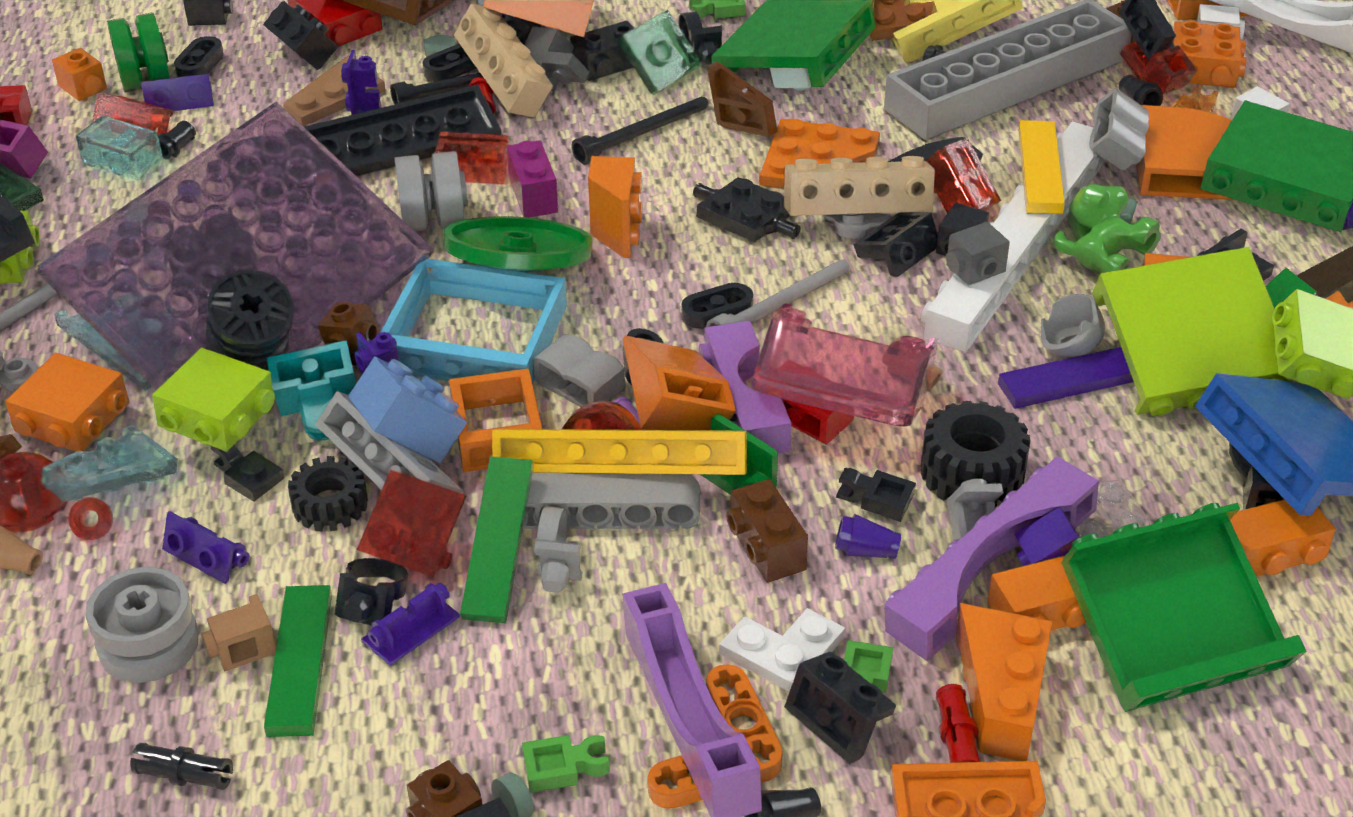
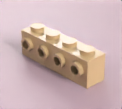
[454,3,553,117]
[784,156,935,216]

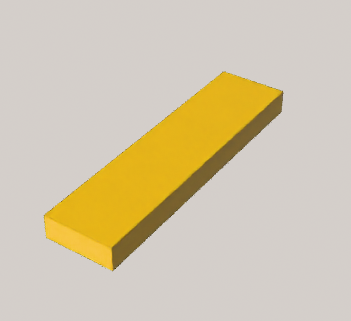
[1018,120,1065,214]

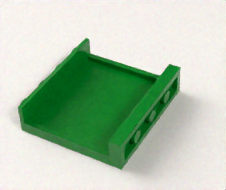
[711,0,876,87]
[1200,100,1353,233]
[1061,503,1307,712]

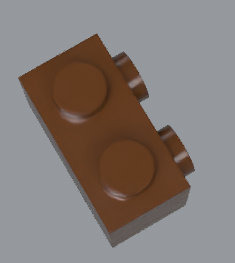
[726,479,808,583]

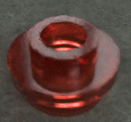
[68,497,113,540]

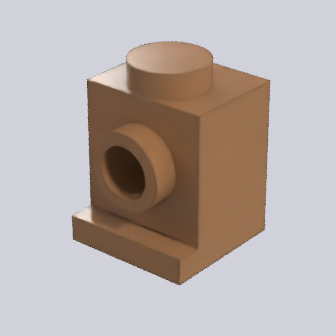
[201,594,276,672]

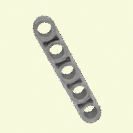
[523,473,700,529]

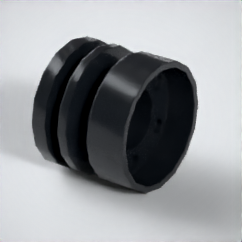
[205,270,294,371]

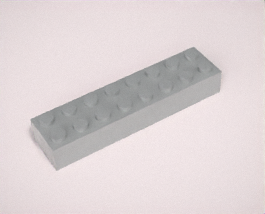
[884,0,1132,140]

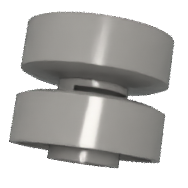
[395,151,468,233]

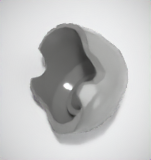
[1041,294,1105,358]

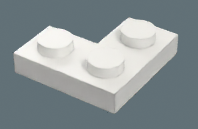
[719,608,845,692]

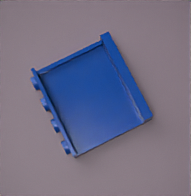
[1195,373,1353,516]

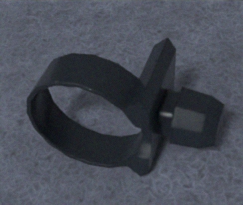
[678,11,722,65]
[334,558,409,626]

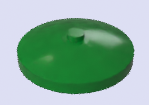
[443,216,593,273]

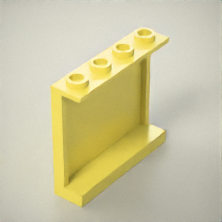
[872,0,1023,63]

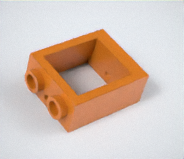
[449,369,542,472]

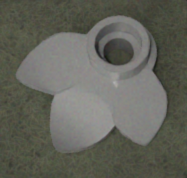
[823,213,892,239]

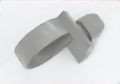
[534,506,582,593]

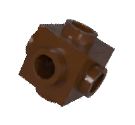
[317,302,380,366]
[406,760,483,817]

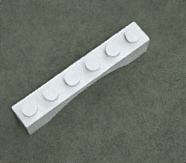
[1210,0,1353,53]

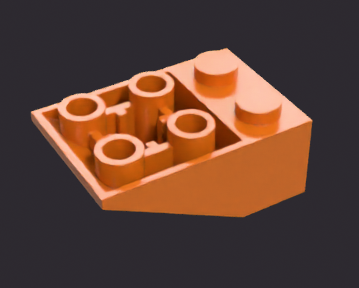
[623,335,736,430]

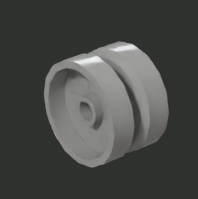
[86,566,199,683]

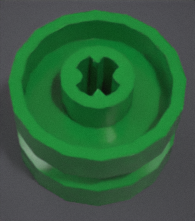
[107,12,170,92]

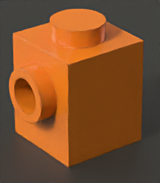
[52,47,107,101]

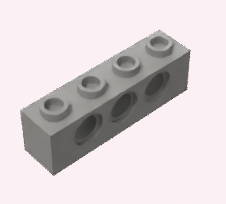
[315,391,463,524]

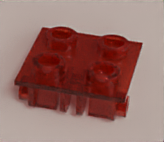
[357,470,467,577]

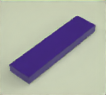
[998,347,1134,409]

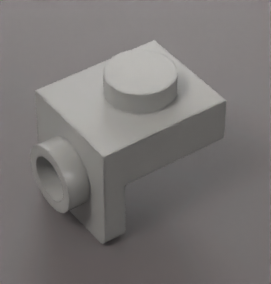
[947,479,1003,541]

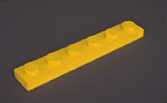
[492,429,747,475]

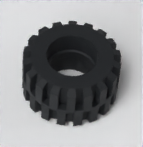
[921,401,1031,507]

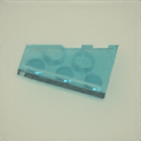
[41,425,178,502]

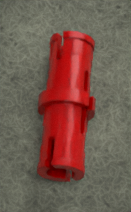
[936,684,981,763]

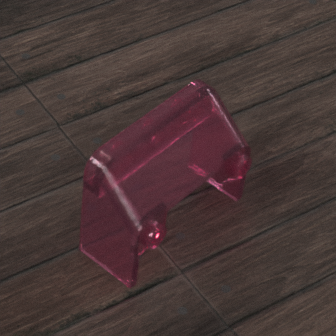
[752,303,939,427]

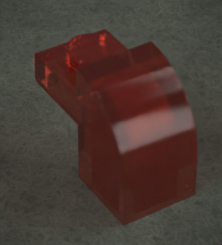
[1120,42,1197,95]

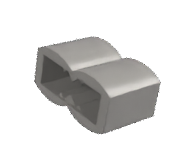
[1089,88,1149,171]
[533,334,625,413]

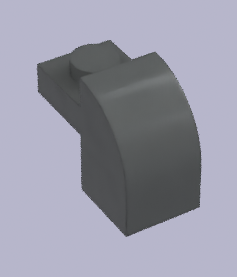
[525,27,589,91]

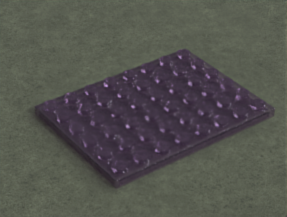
[37,101,433,390]

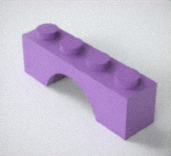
[699,321,791,454]

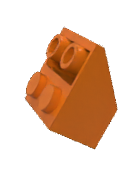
[588,156,643,258]

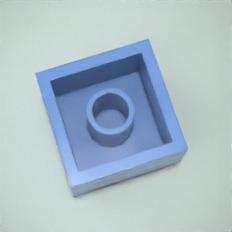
[348,356,467,464]

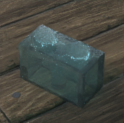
[76,115,163,180]

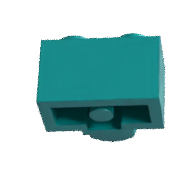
[267,341,356,441]

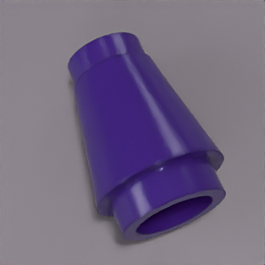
[835,514,901,559]

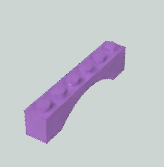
[884,456,1099,661]
[622,583,762,817]

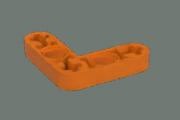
[648,664,783,809]

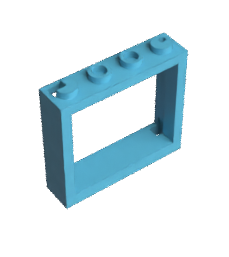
[380,258,567,385]

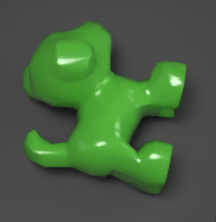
[1053,184,1161,275]

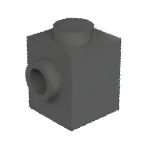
[946,222,1010,286]

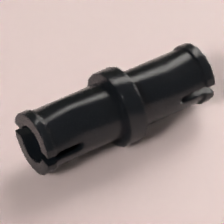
[130,743,233,790]

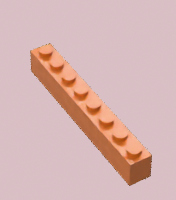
[987,499,1336,631]

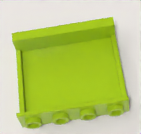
[1092,247,1291,416]

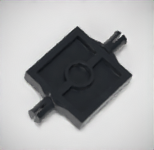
[693,177,801,242]

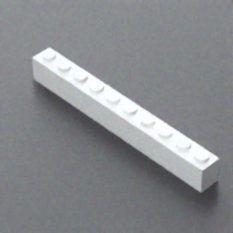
[921,121,1106,353]

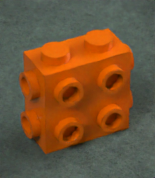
[1163,20,1246,88]
[5,352,130,453]

